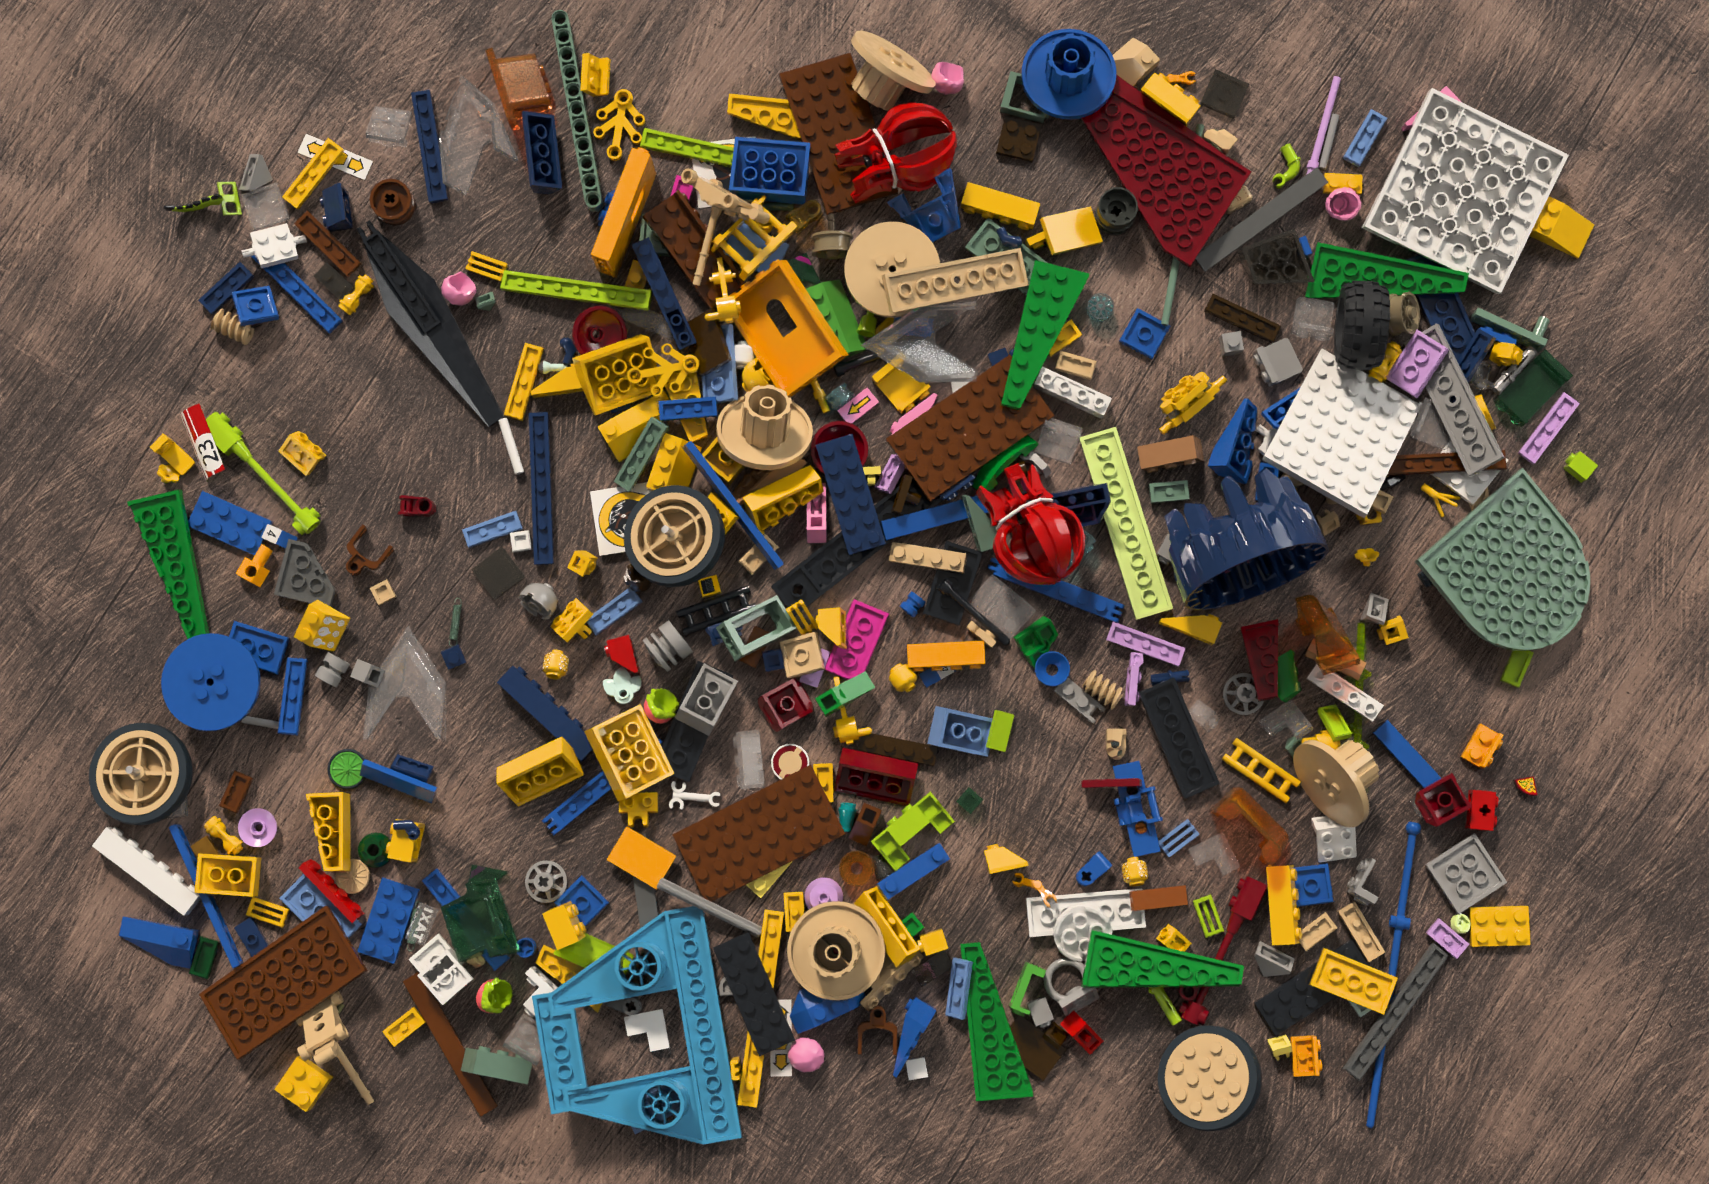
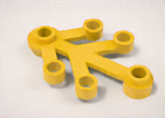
[593,89,645,161]
[626,343,699,396]

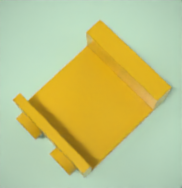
[872,353,931,414]

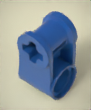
[1076,851,1112,886]

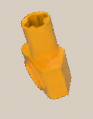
[236,544,273,587]

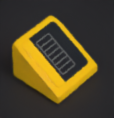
[698,575,721,598]

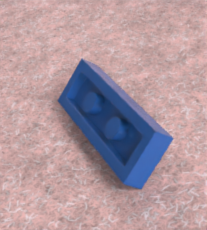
[659,396,718,421]

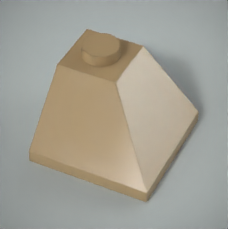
[1113,38,1160,87]

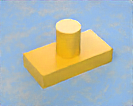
[624,260,647,289]

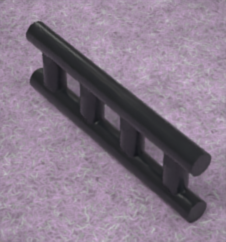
[676,585,756,636]

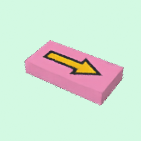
[837,388,879,424]

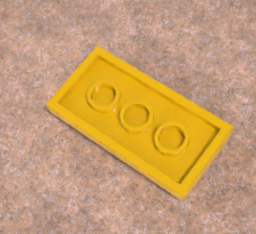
[1309,948,1398,1015]

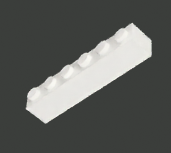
[92,826,201,916]

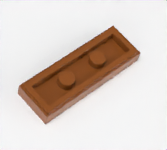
[1129,885,1188,911]

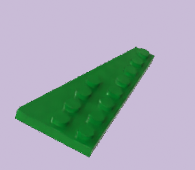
[1305,242,1469,299]
[1001,260,1090,410]
[127,490,209,639]
[1081,930,1244,988]
[960,942,1034,1101]

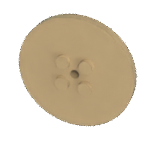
[851,31,936,111]
[844,222,940,318]
[716,385,813,470]
[1293,740,1379,827]
[787,901,885,1000]

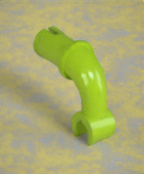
[1272,143,1301,189]

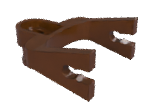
[346,524,394,576]
[858,1005,897,1055]

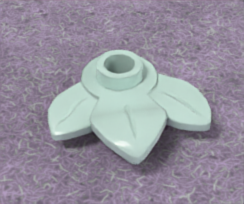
[603,667,641,705]

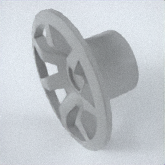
[1223,673,1264,715]
[525,860,567,903]

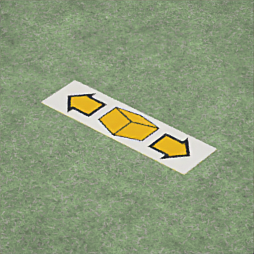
[298,134,373,180]
[770,1000,792,1077]

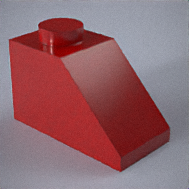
[604,635,640,674]
[1060,1010,1103,1055]

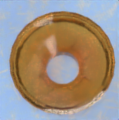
[839,851,874,886]

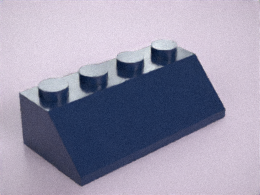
[522,111,562,195]

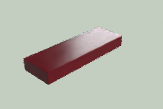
[1081,778,1142,788]

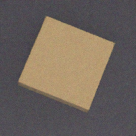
[780,632,825,679]

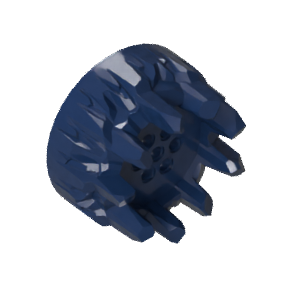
[1164,468,1329,610]

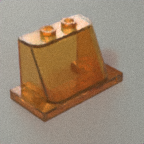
[485,48,553,131]
[1295,595,1360,676]

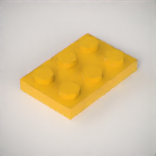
[1468,906,1530,947]

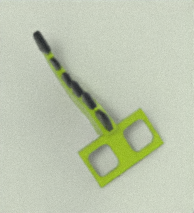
[164,182,242,215]

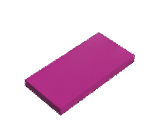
[824,599,889,680]

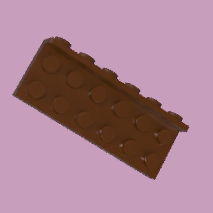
[642,190,745,309]

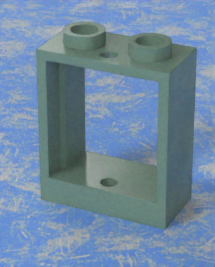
[1000,71,1049,123]

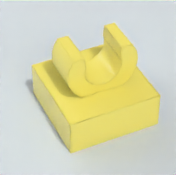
[863,466,881,486]
[1267,1034,1293,1060]

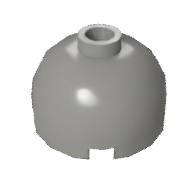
[518,583,557,619]

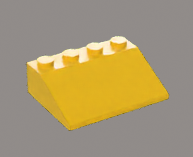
[572,334,664,415]
[584,704,674,801]

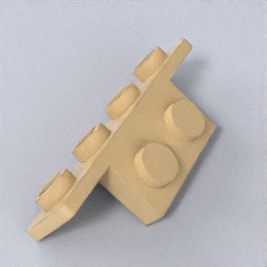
[860,952,924,1011]

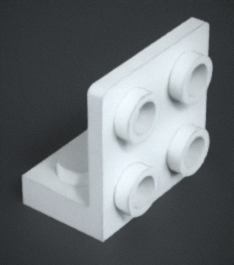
[1311,816,1357,862]

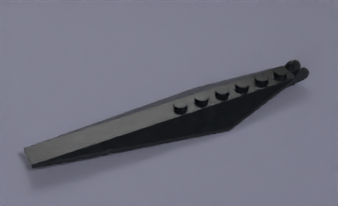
[356,220,504,427]

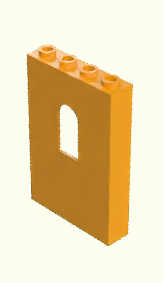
[591,147,657,278]
[729,259,848,398]

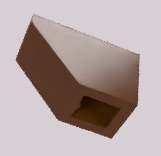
[849,803,882,846]

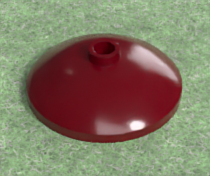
[572,306,627,355]
[811,421,868,473]

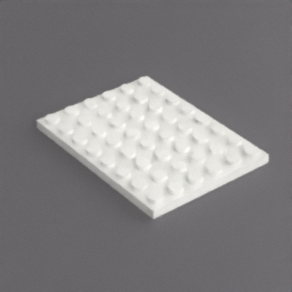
[1262,349,1421,518]

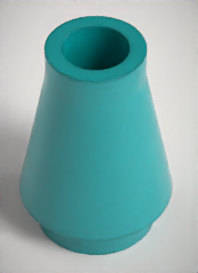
[838,802,857,832]

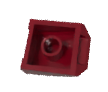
[758,678,814,732]
[1415,773,1472,827]

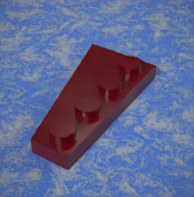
[1240,619,1278,702]

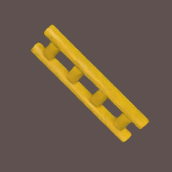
[1221,738,1301,803]

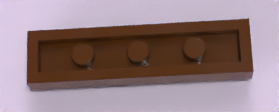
[294,210,361,277]

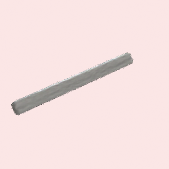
[657,878,762,937]

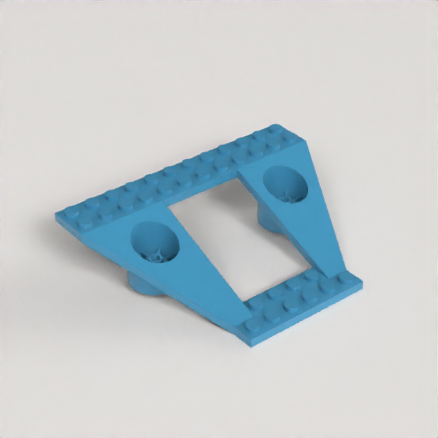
[532,906,742,1144]

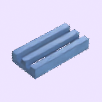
[1158,819,1199,858]

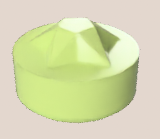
[1450,914,1471,934]

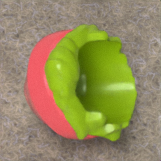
[644,688,679,724]
[476,977,513,1013]

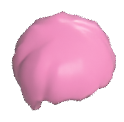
[931,62,964,95]
[1325,187,1361,221]
[441,271,477,306]
[788,1038,825,1072]

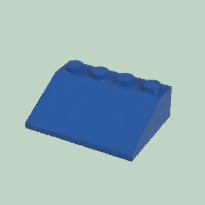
[729,137,811,205]

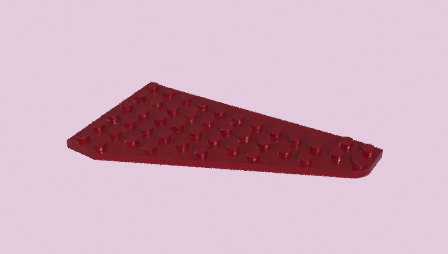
[1081,74,1252,267]

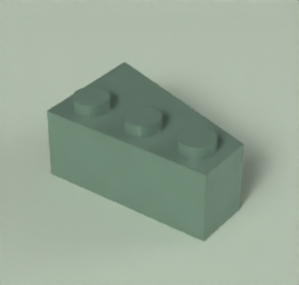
[461,1046,533,1084]

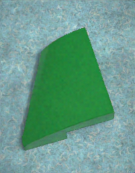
[1013,616,1059,669]
[1278,650,1302,703]

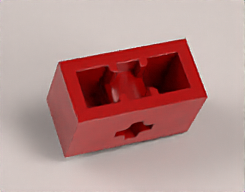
[1465,790,1499,831]

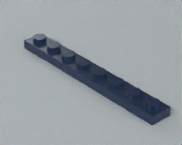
[529,412,554,565]

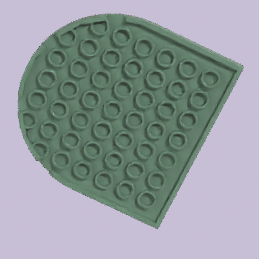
[1415,468,1590,651]

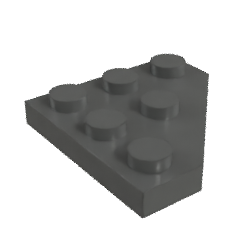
[274,539,336,607]

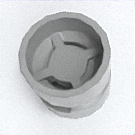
[315,652,350,688]

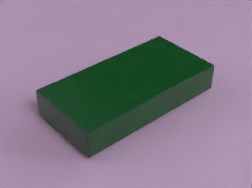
[189,936,220,979]

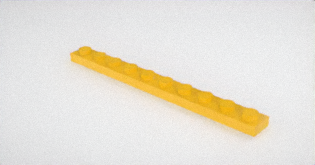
[737,909,784,1108]

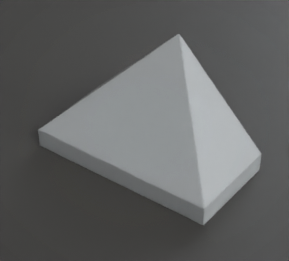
[239,154,273,191]
[1360,593,1389,625]
[1254,941,1295,977]

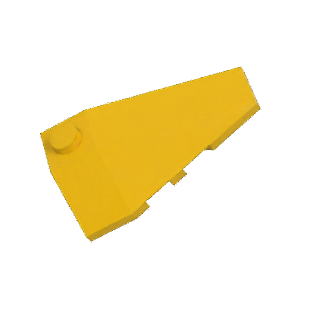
[598,391,670,463]

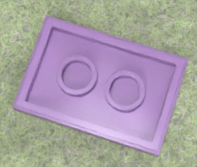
[1387,330,1449,398]

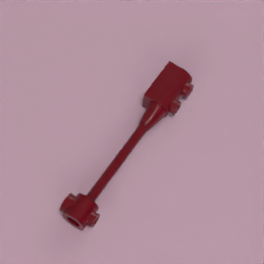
[1179,876,1268,1026]

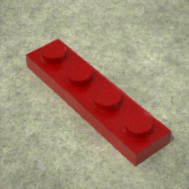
[299,859,365,923]

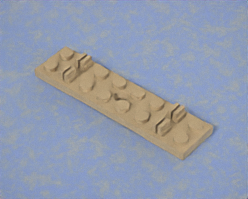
[882,248,1029,313]

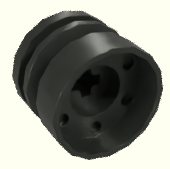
[1095,187,1138,235]

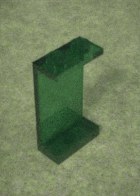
[1494,349,1573,427]

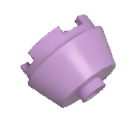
[804,878,843,909]

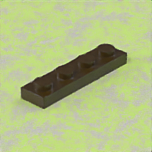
[859,733,938,766]

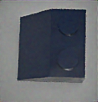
[320,183,353,232]

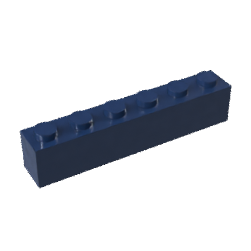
[497,666,593,761]

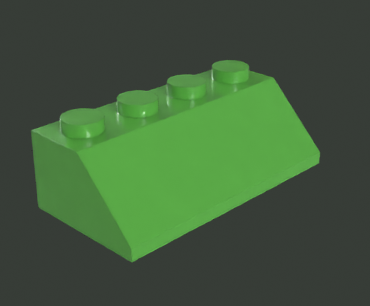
[806,280,868,359]

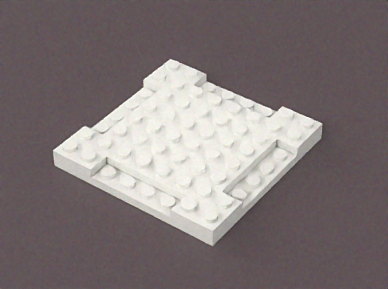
[1362,88,1569,294]

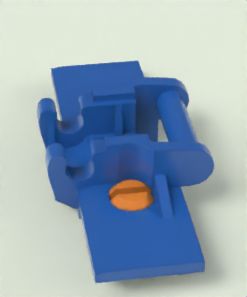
[1113,761,1163,857]

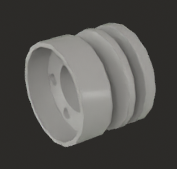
[643,620,693,672]

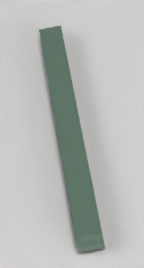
[552,10,603,212]

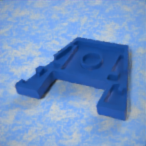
[887,168,961,243]

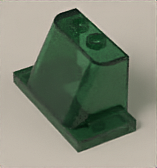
[441,878,520,962]

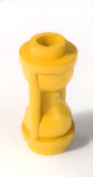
[338,274,375,316]
[1368,341,1402,383]
[204,816,243,856]

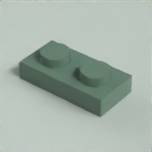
[1149,480,1189,504]

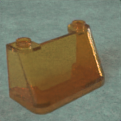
[1210,787,1289,866]

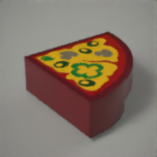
[1513,776,1538,796]

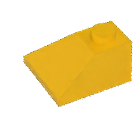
[983,844,1028,874]

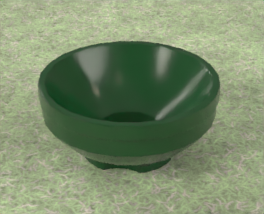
[358,832,391,868]

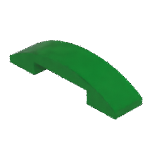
[972,435,1039,492]

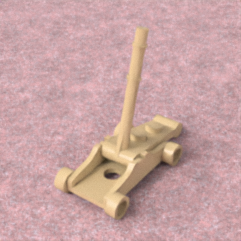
[681,168,770,286]
[296,991,374,1105]

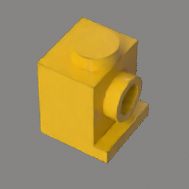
[1489,341,1523,366]
[567,551,598,577]
[1377,615,1409,645]

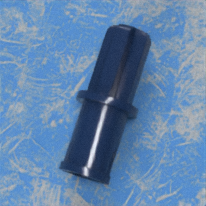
[1150,670,1190,685]

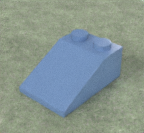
[927,706,993,757]

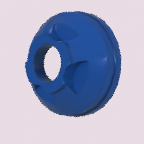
[1035,651,1070,686]

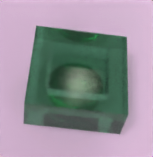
[956,787,983,814]

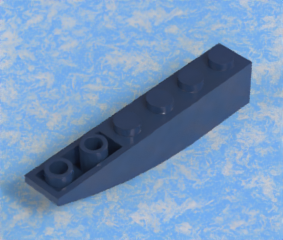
[631,237,696,350]

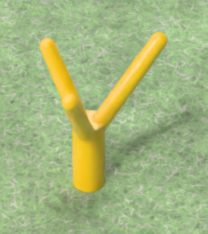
[1421,483,1461,518]

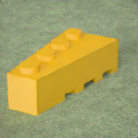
[743,465,824,535]
[306,792,350,872]

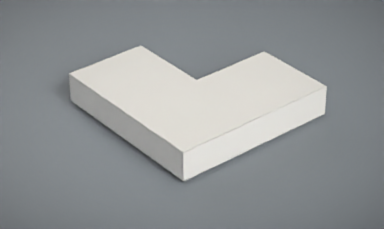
[624,1009,670,1052]

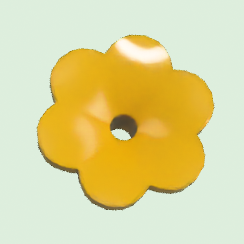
[157,464,181,483]
[1355,548,1379,566]

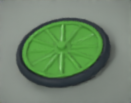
[327,749,366,790]

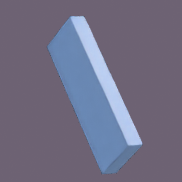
[1342,109,1387,167]
[462,511,523,548]
[586,587,643,636]
[945,958,973,1020]

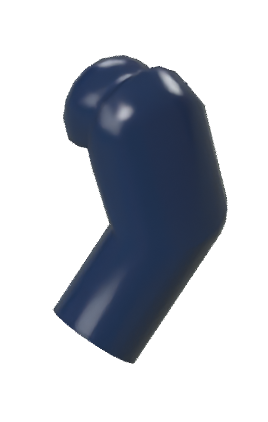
[996,227,1023,249]
[560,337,577,366]
[393,820,420,840]

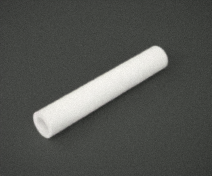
[498,418,524,475]

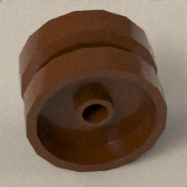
[369,179,416,226]

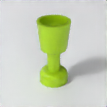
[857,311,877,337]

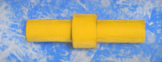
[811,379,830,414]

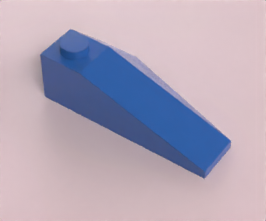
[1208,398,1257,484]
[119,916,199,969]
[893,996,936,1078]

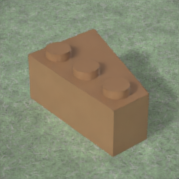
[1137,435,1204,473]

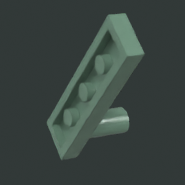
[1470,308,1550,352]
[614,417,670,492]

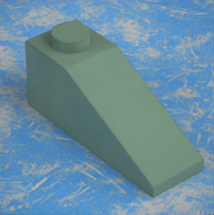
[962,495,997,552]

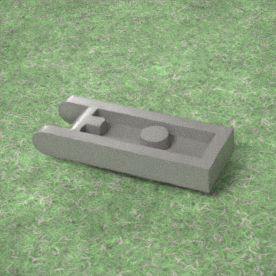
[1054,678,1106,724]

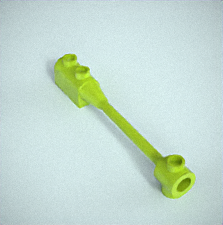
[206,412,321,535]

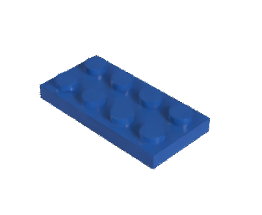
[188,491,273,555]
[357,877,420,964]

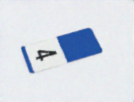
[260,524,297,548]
[919,667,956,687]

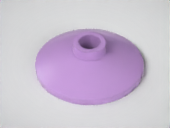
[238,808,277,847]

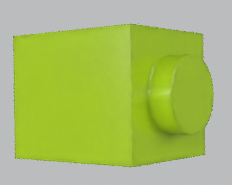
[1563,451,1598,483]

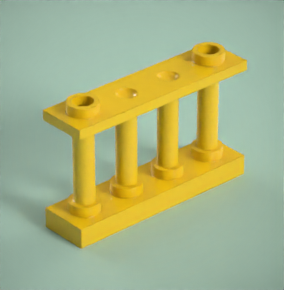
[711,195,797,281]

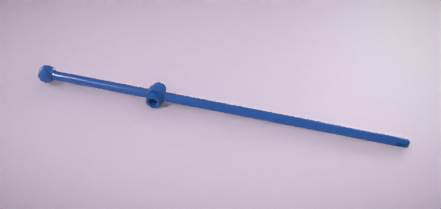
[1366,822,1421,1128]

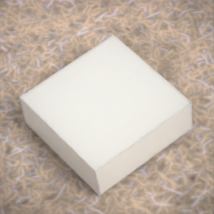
[510,530,532,553]
[906,1057,928,1080]

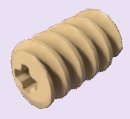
[211,308,254,345]
[1082,670,1124,710]

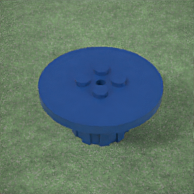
[1021,29,1116,119]
[161,633,260,731]

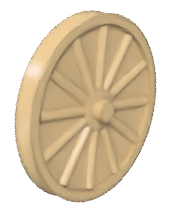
[335,859,370,894]

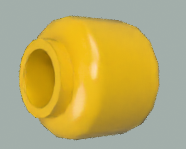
[889,663,917,693]

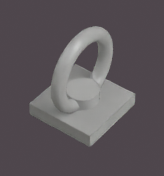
[1044,958,1099,1017]

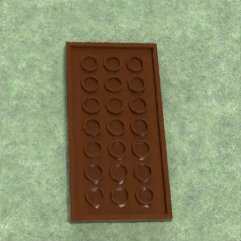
[779,53,898,215]
[886,355,1055,502]
[672,765,846,902]
[199,905,368,1060]

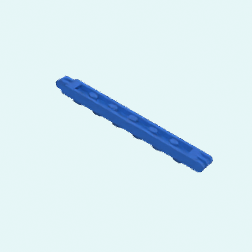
[987,558,1125,623]
[542,733,662,836]

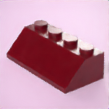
[834,748,918,806]

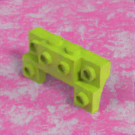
[871,791,955,871]

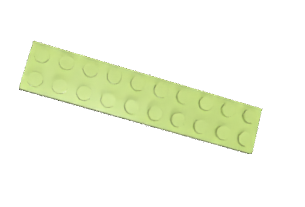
[1079,427,1173,620]

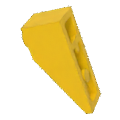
[531,364,583,398]
[1158,614,1223,645]

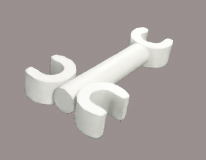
[669,781,721,809]

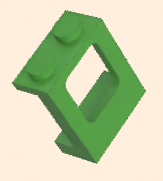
[1009,962,1046,1017]

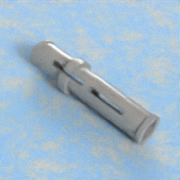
[1490,346,1538,395]

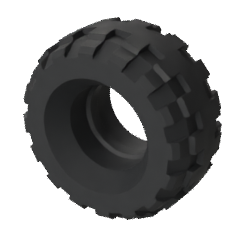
[1334,281,1390,370]

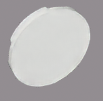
[1054,904,1112,962]

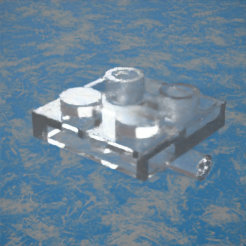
[366,106,412,147]
[1034,418,1083,465]

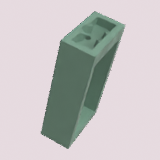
[716,595,796,661]

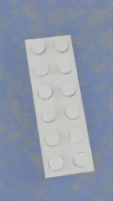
[1026,888,1146,937]

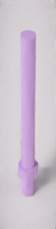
[1306,76,1341,175]

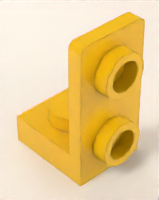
[150,434,196,475]

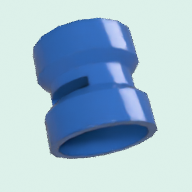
[899,591,926,618]
[515,937,537,958]

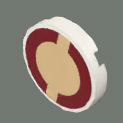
[771,744,809,779]

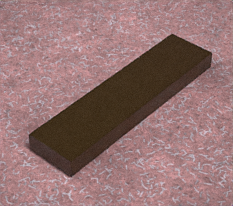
[1204,294,1281,344]

